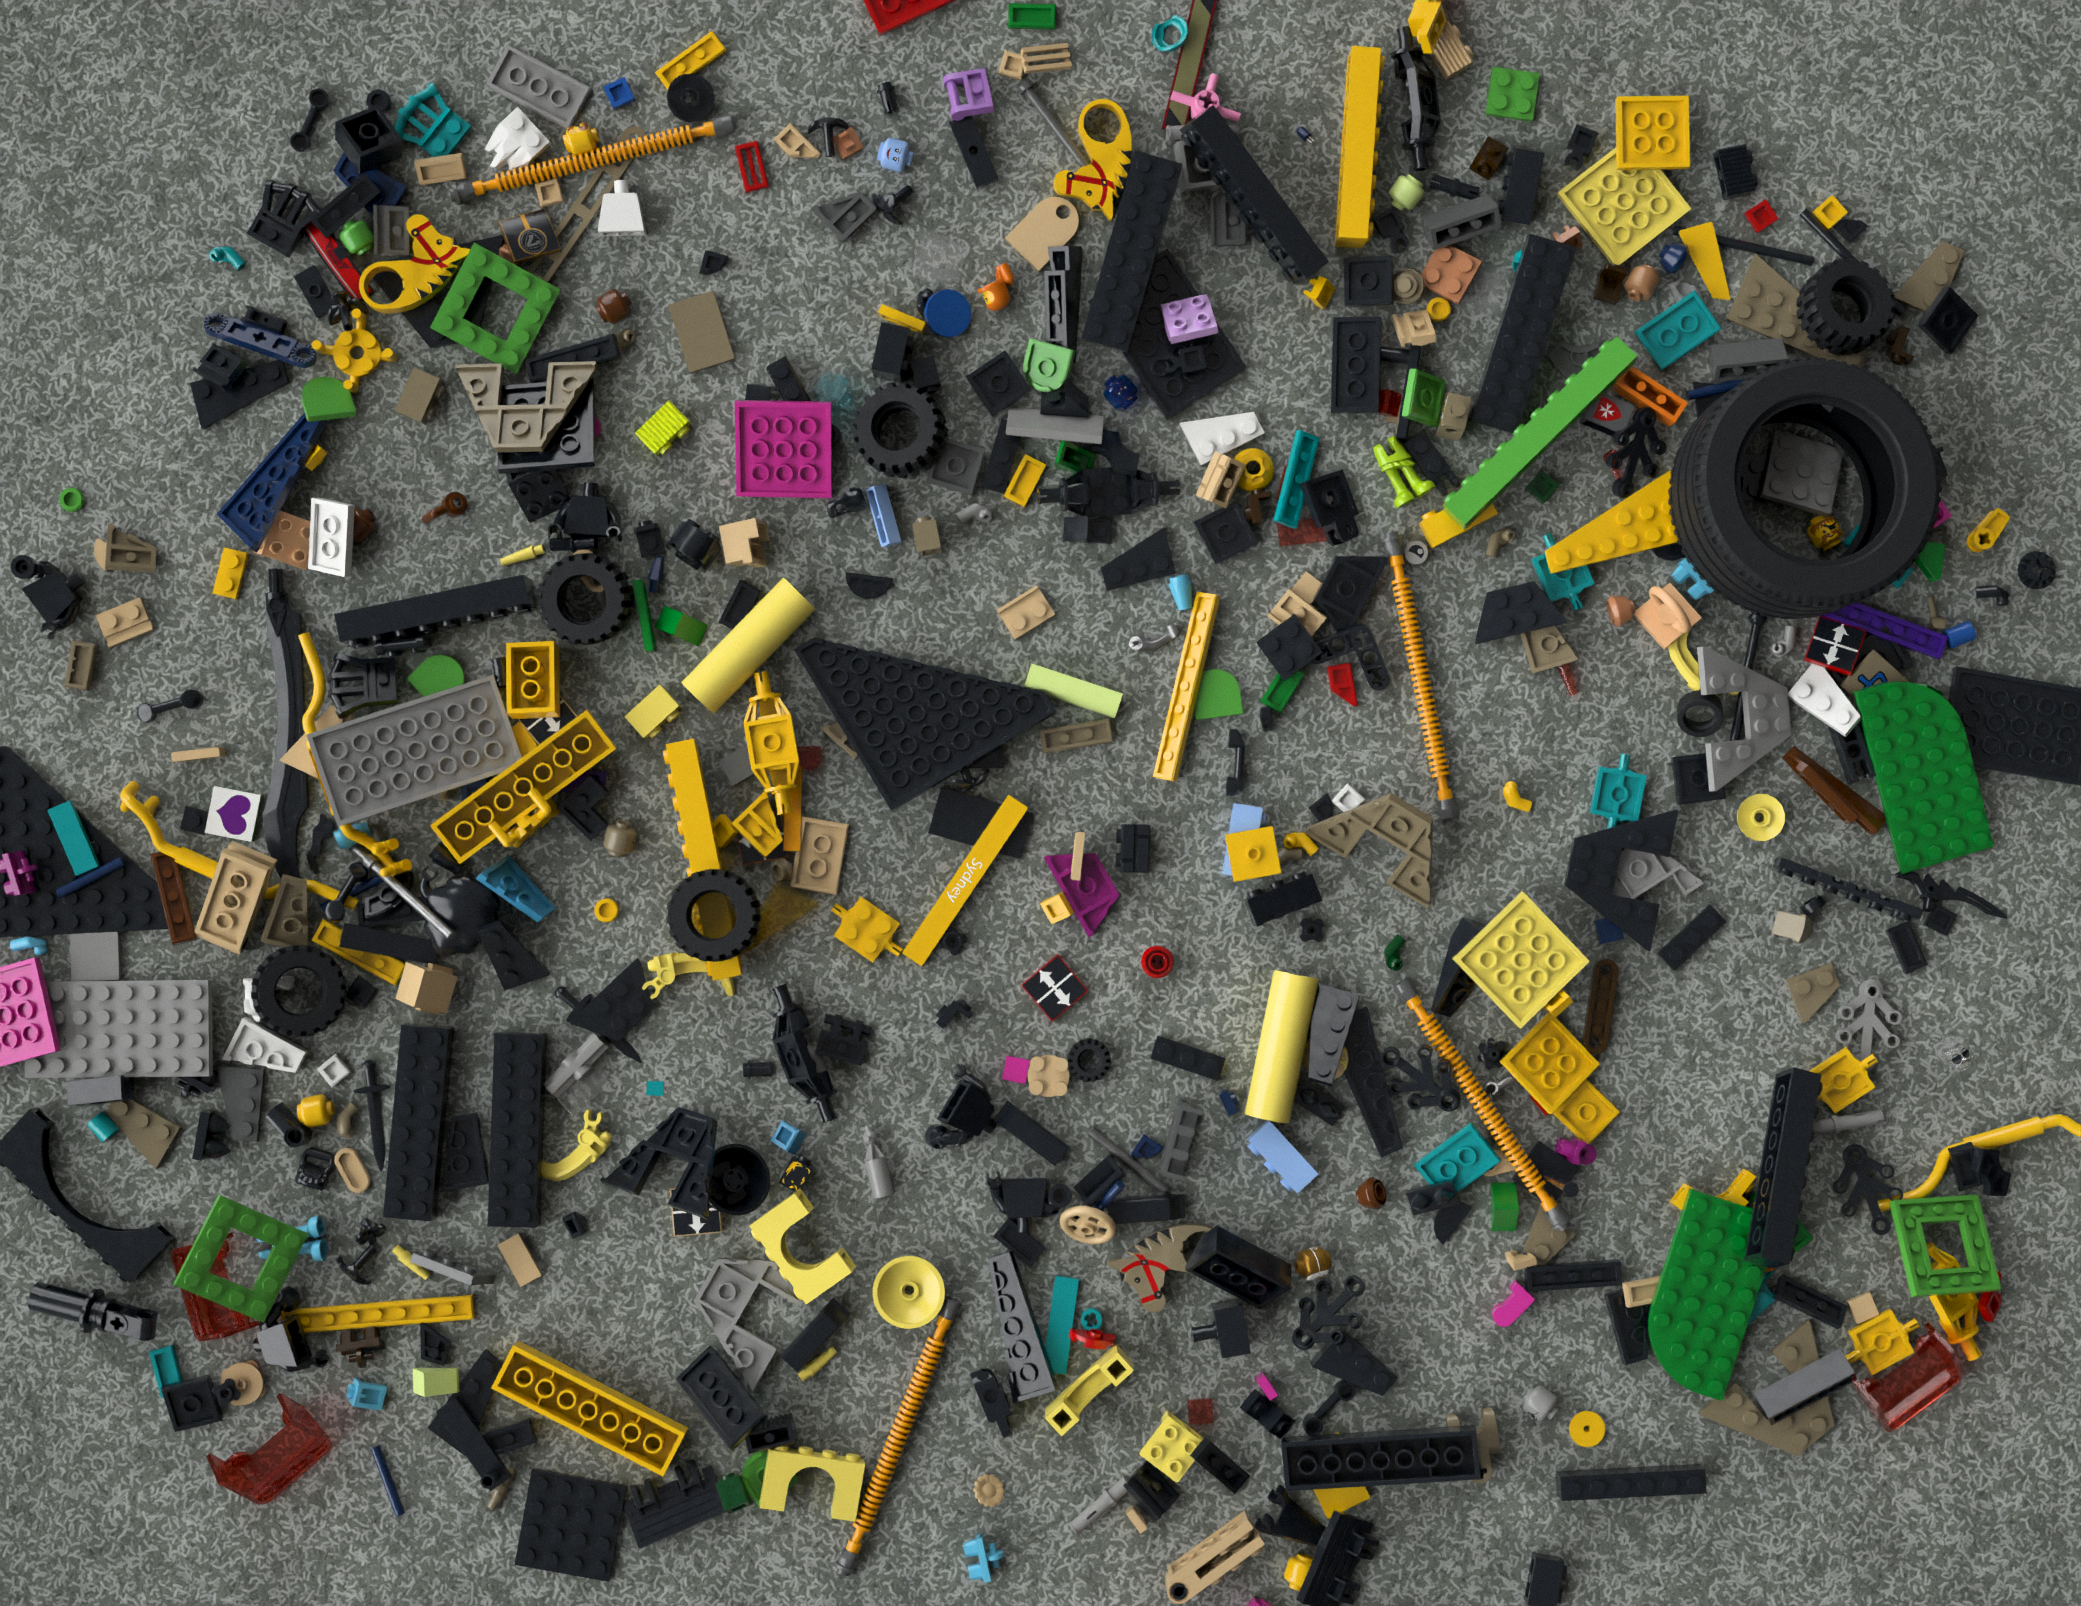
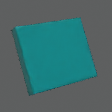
[646,1081,664,1096]

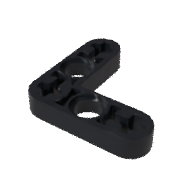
[1311,624,1390,691]

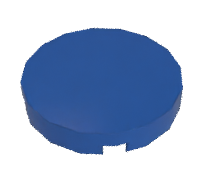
[924,289,971,338]

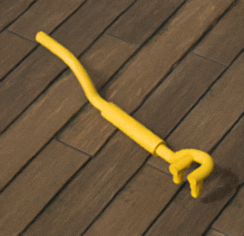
[298,632,412,877]
[120,781,359,911]
[1877,1114,2081,1212]

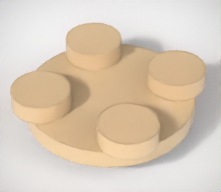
[1028,1055,1070,1097]
[221,1360,266,1406]

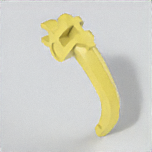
[1668,631,1739,697]
[642,952,735,999]
[541,1109,612,1182]

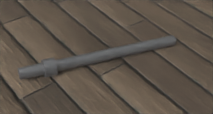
[352,844,455,940]

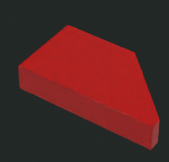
[1326,663,1358,707]
[1977,1272,2002,1322]

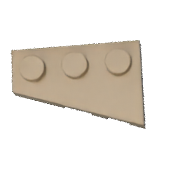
[279,705,355,778]

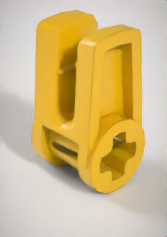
[1966,508,2010,552]

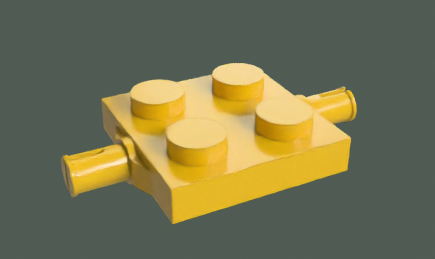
[831,897,903,963]
[1809,1046,1878,1113]
[1845,1309,1920,1375]

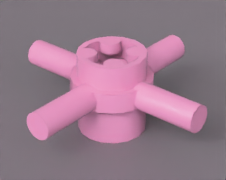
[1170,74,1241,122]

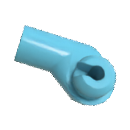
[10,936,48,955]

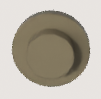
[771,858,793,882]

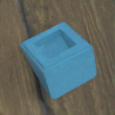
[771,1120,807,1155]

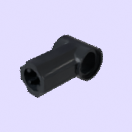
[266,1102,312,1147]

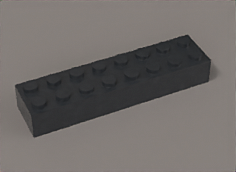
[1179,105,1329,284]
[1081,151,1183,354]
[1468,234,1577,434]
[334,575,537,649]
[383,1023,454,1222]
[487,1032,547,1228]
[1744,1067,1822,1268]
[1281,1425,1481,1491]

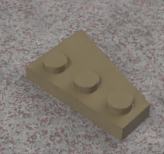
[1894,241,1965,313]
[1521,626,1579,674]
[261,874,308,947]
[106,1100,182,1169]

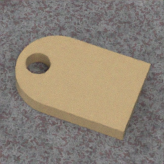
[1005,197,1079,272]

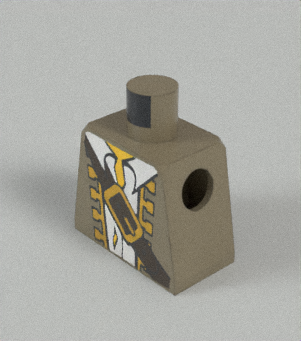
[1435,392,1472,441]

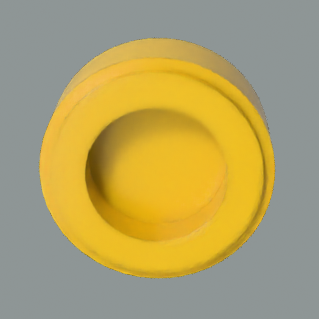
[1426,297,1451,322]
[594,898,619,922]

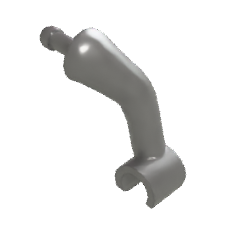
[1129,623,1182,650]
[1485,1074,1519,1100]

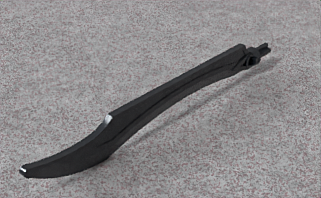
[262,568,309,879]

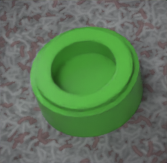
[59,488,85,512]

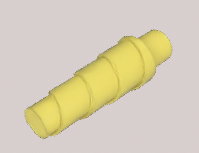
[500,544,545,566]
[392,1245,431,1280]
[798,1346,838,1381]

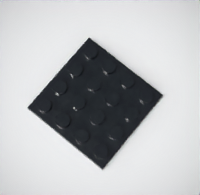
[498,378,595,474]
[514,1468,627,1582]

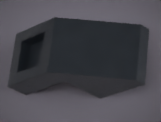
[1240,1389,1295,1439]

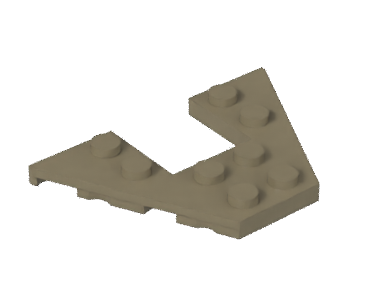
[455,361,598,452]
[1305,793,1433,908]
[1698,1319,1834,1456]

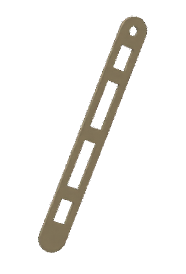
[527,126,645,283]

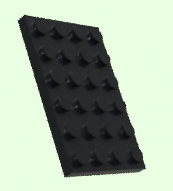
[1088,248,1246,421]
[1948,667,2081,786]

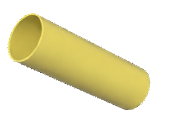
[681,578,816,714]
[1245,970,1319,1124]

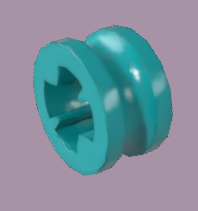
[1081,1308,1102,1330]

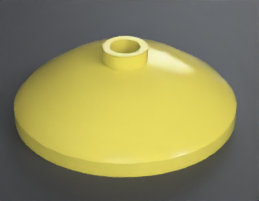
[873,1256,945,1329]

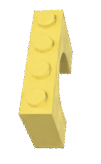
[750,1189,857,1304]
[1045,1343,1134,1437]
[759,1445,865,1522]

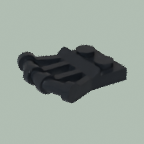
[246,180,323,258]
[327,653,398,719]

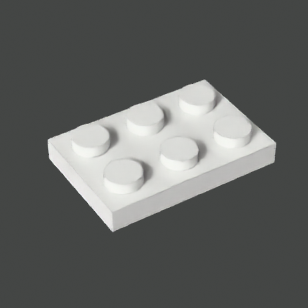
[308,497,355,577]

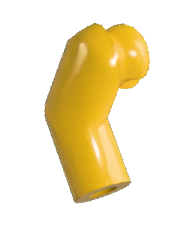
[1503,781,1532,813]
[1283,832,1319,856]

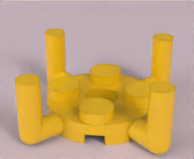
[312,309,398,393]
[488,788,560,848]

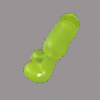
[1373,436,1436,509]

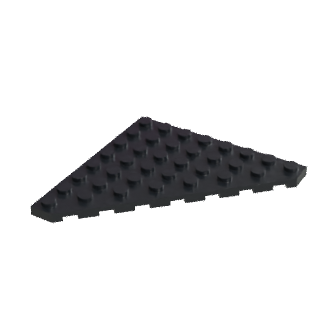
[794,637,1057,812]
[0,746,168,937]

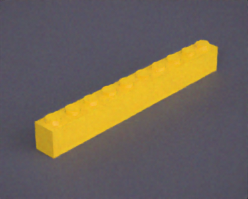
[663,739,744,981]

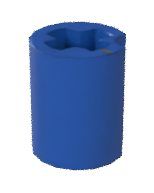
[1943,621,1976,649]

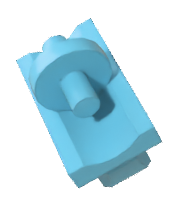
[1671,558,1714,600]
[963,1534,1005,1583]

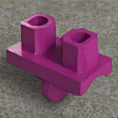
[0,850,39,896]
[1554,1137,1597,1165]

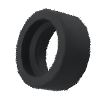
[1677,690,1723,737]

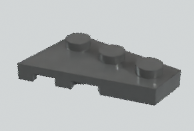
[216,1065,265,1142]
[410,1249,496,1285]

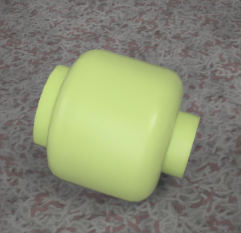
[1389,174,1424,211]

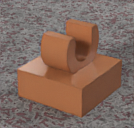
[833,127,864,160]
[1553,225,1583,250]

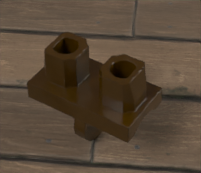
[336,1326,385,1368]

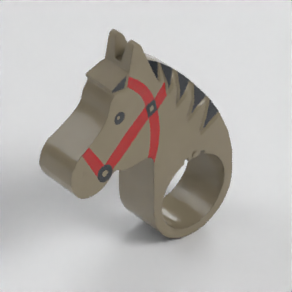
[1107,1222,1213,1313]

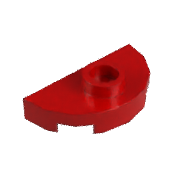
[1068,1329,1116,1350]

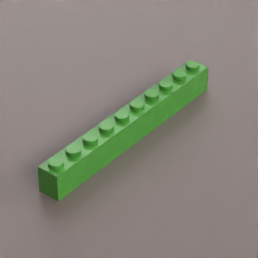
[1444,336,1638,530]

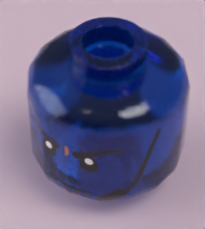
[1103,374,1138,410]

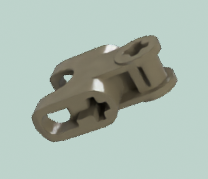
[1445,1407,1501,1484]

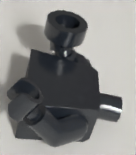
[10,555,86,640]
[925,1064,997,1149]
[986,1171,1072,1232]
[253,1286,328,1372]

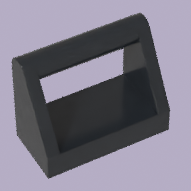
[1074,1154,1126,1207]

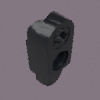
[970,1368,1013,1438]

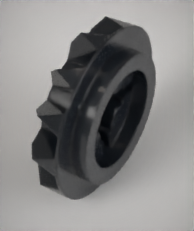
[2017,551,2057,589]

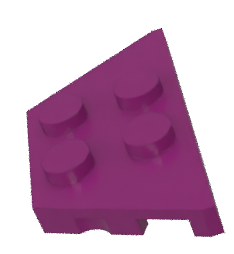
[1043,853,1119,937]

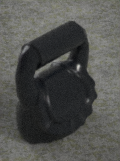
[827,487,866,518]
[295,1147,335,1191]

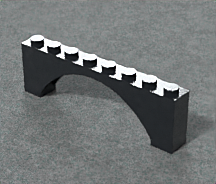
[0,1108,176,1283]

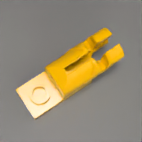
[1408,0,1447,54]

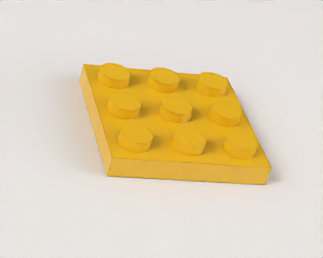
[1615,96,1690,170]
[1500,1012,1600,1114]

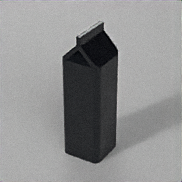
[993,1100,1069,1166]
[1107,1194,1185,1224]
[780,1298,851,1372]

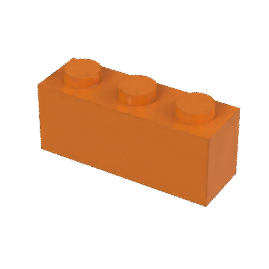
[1610,366,1688,427]

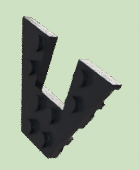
[363,235,504,349]
[1564,809,1678,951]
[600,1107,718,1220]

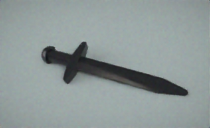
[554,986,642,1063]
[353,1060,390,1172]

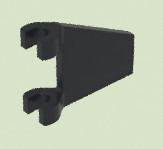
[1253,1485,1325,1547]

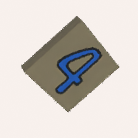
[1840,650,1908,698]

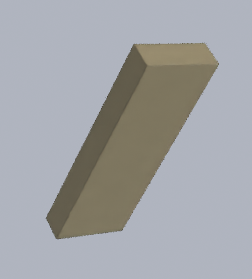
[1039,718,1114,754]

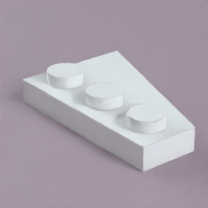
[1179,412,1265,466]
[1788,664,1861,737]
[222,1017,309,1073]

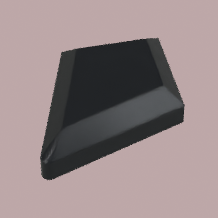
[420,1323,452,1366]

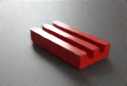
[734,141,769,193]

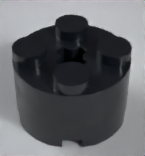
[666,519,722,573]

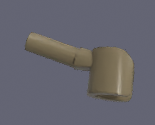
[1927,597,1946,631]

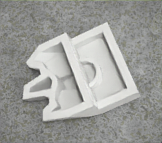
[484,107,551,174]

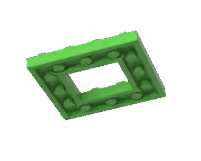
[430,243,561,374]
[173,1194,308,1323]
[1889,1195,2001,1298]

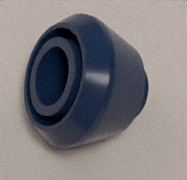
[1658,242,1689,274]

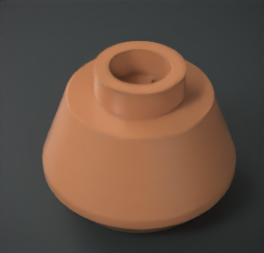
[1606,595,1635,627]

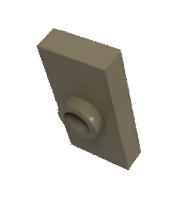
[64,640,98,691]

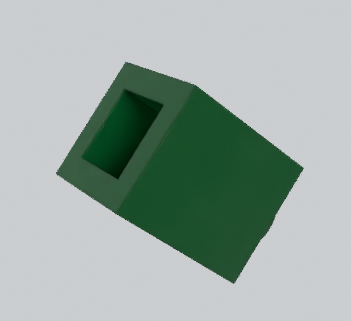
[715,1473,752,1514]

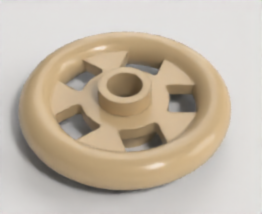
[1060,1206,1116,1244]

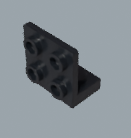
[506,470,571,523]

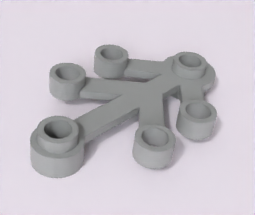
[1835,979,1902,1072]

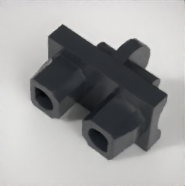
[176,1069,218,1099]

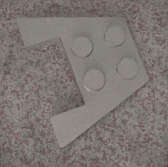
[1613,848,1704,934]

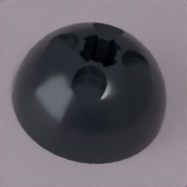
[710,1144,770,1216]

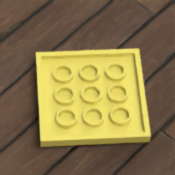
[1556,148,1692,266]
[1452,891,1590,1029]

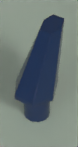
[647,555,664,593]

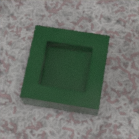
[1525,470,1559,504]

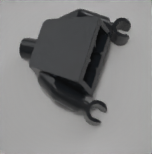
[547,482,623,543]

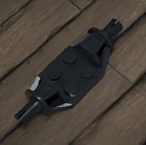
[1391,26,1441,171]
[1037,467,1181,517]
[772,983,838,1123]

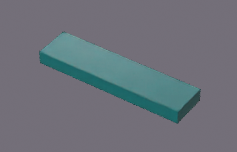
[1273,430,1320,529]
[1045,1275,1079,1375]

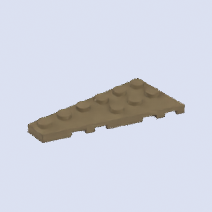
[1726,253,1868,368]

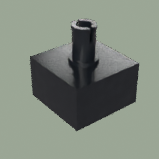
[1191,1299,1251,1359]

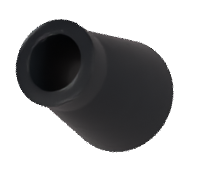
[428,841,465,876]

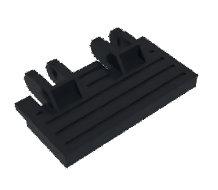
[623,1459,726,1549]
[1296,1510,1380,1606]

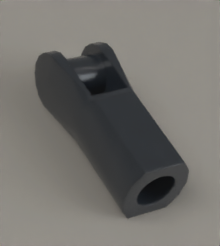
[241,305,287,335]

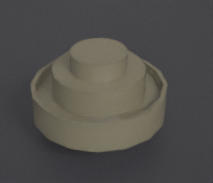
[1393,269,1425,305]

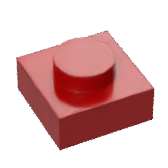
[1744,199,1779,234]

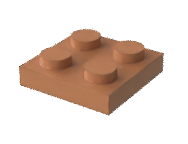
[1421,245,1483,305]

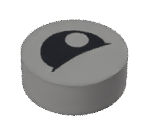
[1404,541,1428,565]

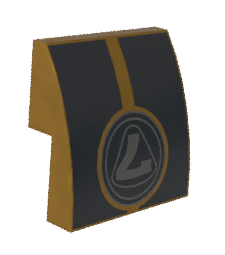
[498,209,561,264]

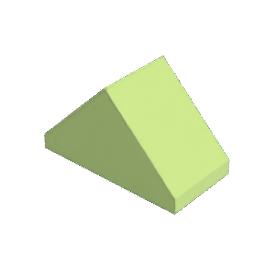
[413,1368,460,1397]

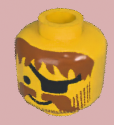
[563,122,600,157]
[1807,515,1843,551]

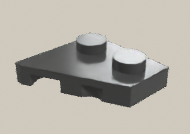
[811,192,877,243]

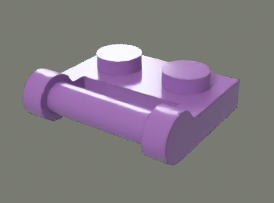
[943,68,994,121]

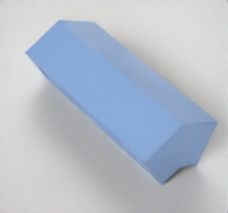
[866,484,902,547]

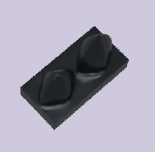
[1294,1080,1346,1126]
[192,1110,231,1161]
[1406,1179,1460,1216]

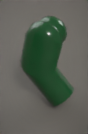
[1384,934,1406,971]

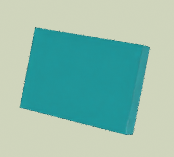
[1634,290,1722,371]
[1414,1122,1501,1192]

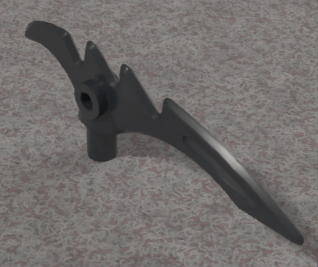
[1895,871,2007,919]

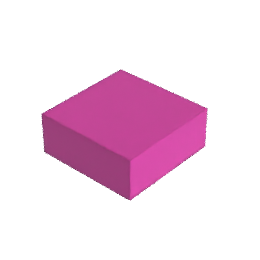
[1002,1056,1030,1084]
[1255,1372,1278,1401]

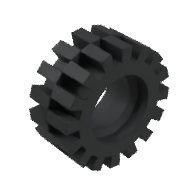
[1068,1038,1111,1082]

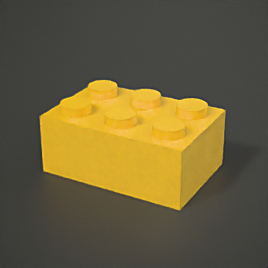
[506,641,560,719]

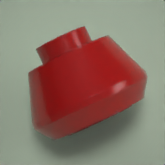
[1141,946,1174,978]

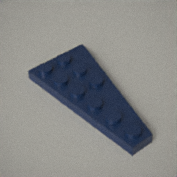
[217,413,328,553]

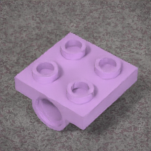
[1160,294,1218,344]

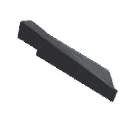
[1044,246,1082,363]

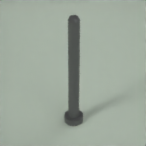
[1018,80,1090,167]

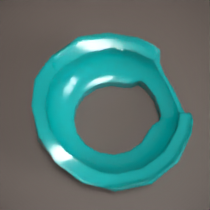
[1151,15,1188,52]

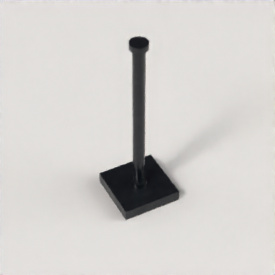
[1511,1140,1579,1201]

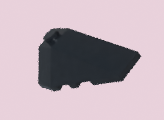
[1431,917,1486,1017]

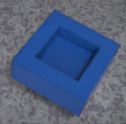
[603,77,635,110]

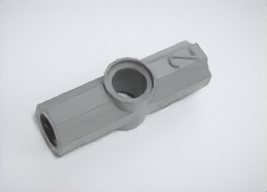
[543,1033,610,1098]

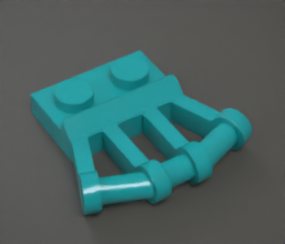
[395,82,472,157]

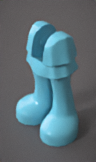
[256,1216,328,1261]

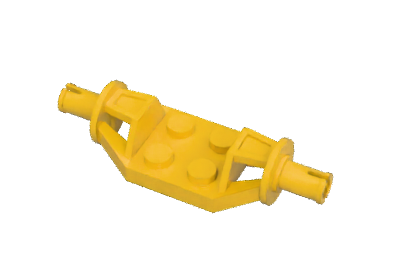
[743,671,800,815]
[1926,1242,1982,1361]

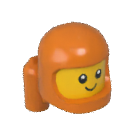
[977,262,1014,311]

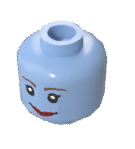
[877,138,914,172]

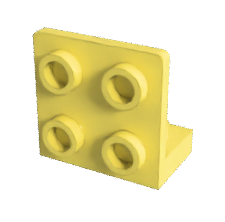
[1140,1410,1204,1482]

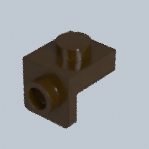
[1469,136,1508,180]
[1593,264,1628,305]
[1885,325,1914,366]
[1244,488,1272,526]

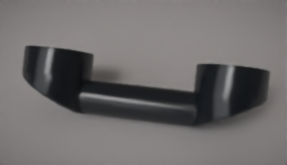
[290,88,329,152]
[137,690,203,723]
[1226,729,1245,796]
[325,862,369,923]
[1302,1380,1356,1436]

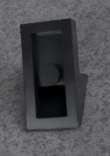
[1040,379,1089,417]
[1063,516,1112,544]

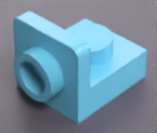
[347,1378,387,1410]

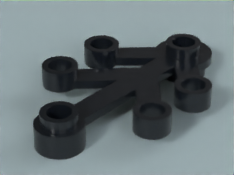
[1606,407,1667,498]
[1381,1044,1461,1112]
[1832,1144,1903,1235]
[1292,1275,1365,1350]

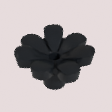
[1477,1038,1508,1069]
[355,1218,386,1245]

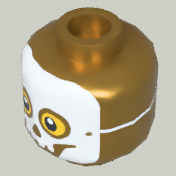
[1294,1246,1332,1281]

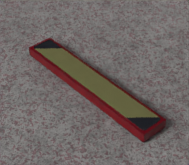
[1162,0,1217,130]

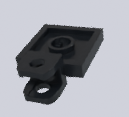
[1300,469,1359,546]

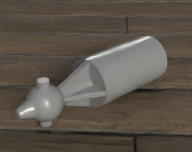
[863,1125,894,1199]

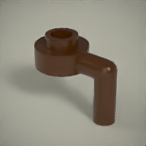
[422,492,467,524]

